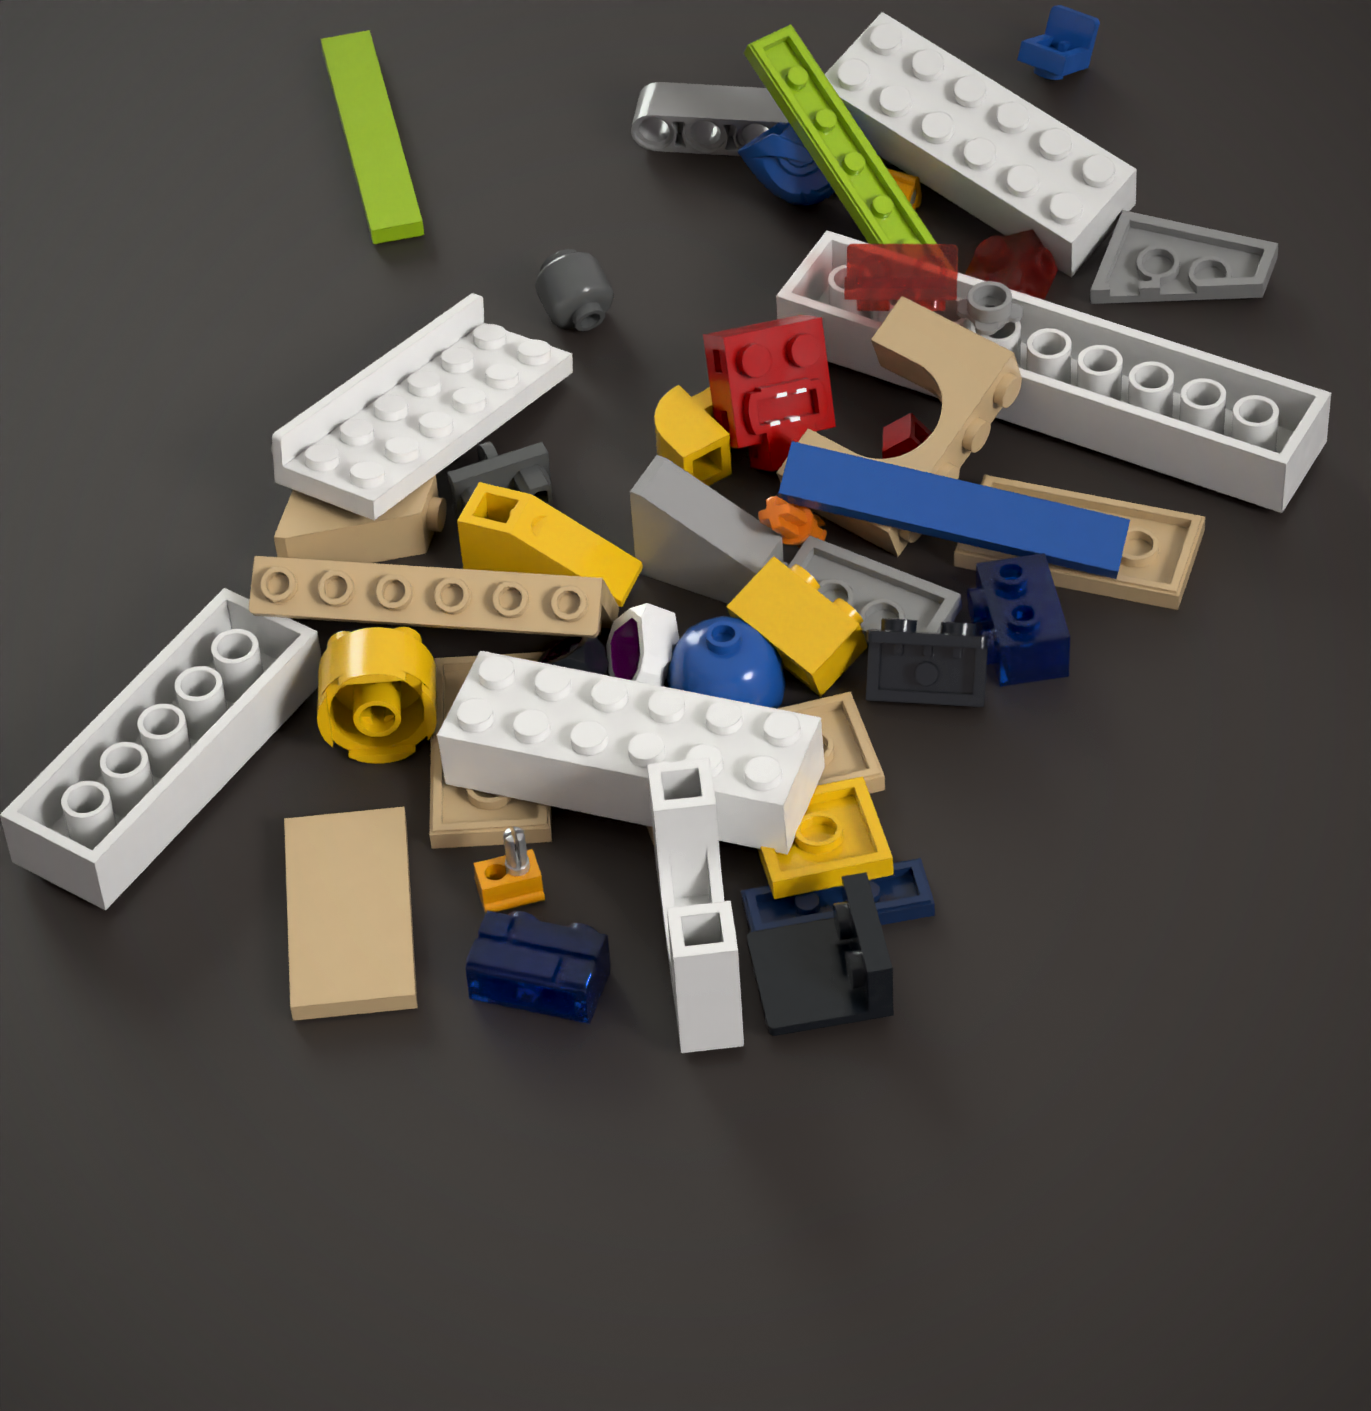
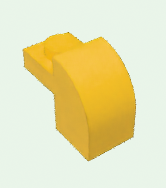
[654,385,732,486]

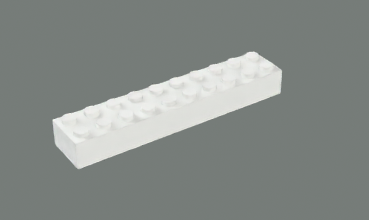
[776,230,1331,513]

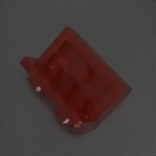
[965,229,1058,300]
[844,244,958,311]

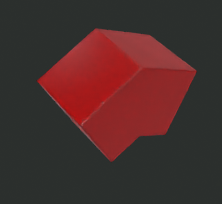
[882,413,932,459]

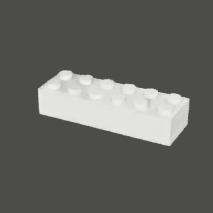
[825,12,1137,278]
[0,588,322,910]
[437,651,825,855]

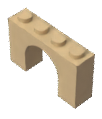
[777,296,1022,557]

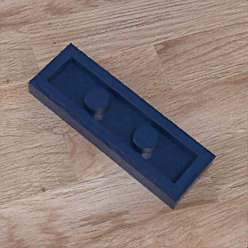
[741,858,935,932]

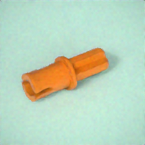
[758,496,827,548]

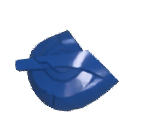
[737,122,835,206]

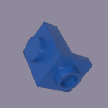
[1017,5,1100,80]

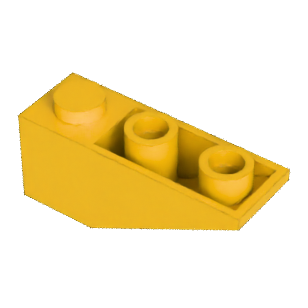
[457,482,643,607]

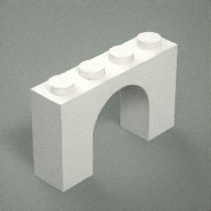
[647,757,744,1053]

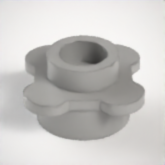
[956,281,1023,335]

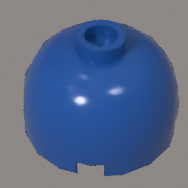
[667,616,785,709]

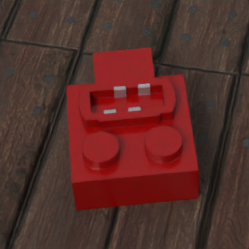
[703,315,836,472]

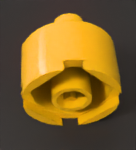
[317,627,437,764]

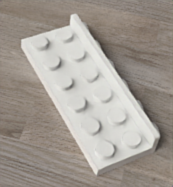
[271,293,573,520]

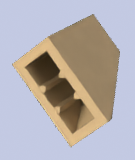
[274,475,447,563]

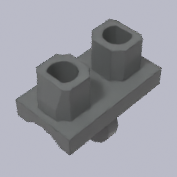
[448,441,553,520]

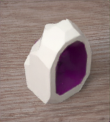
[606,603,680,687]

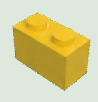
[726,556,868,697]

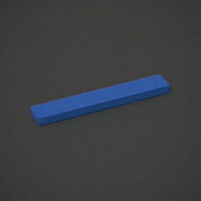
[778,441,1130,579]

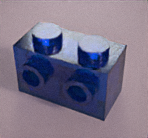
[967,553,1070,687]

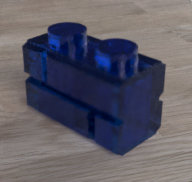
[465,911,611,1024]

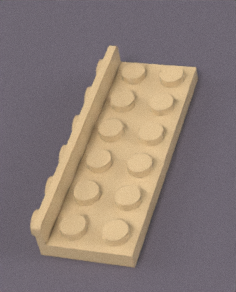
[249,556,619,638]

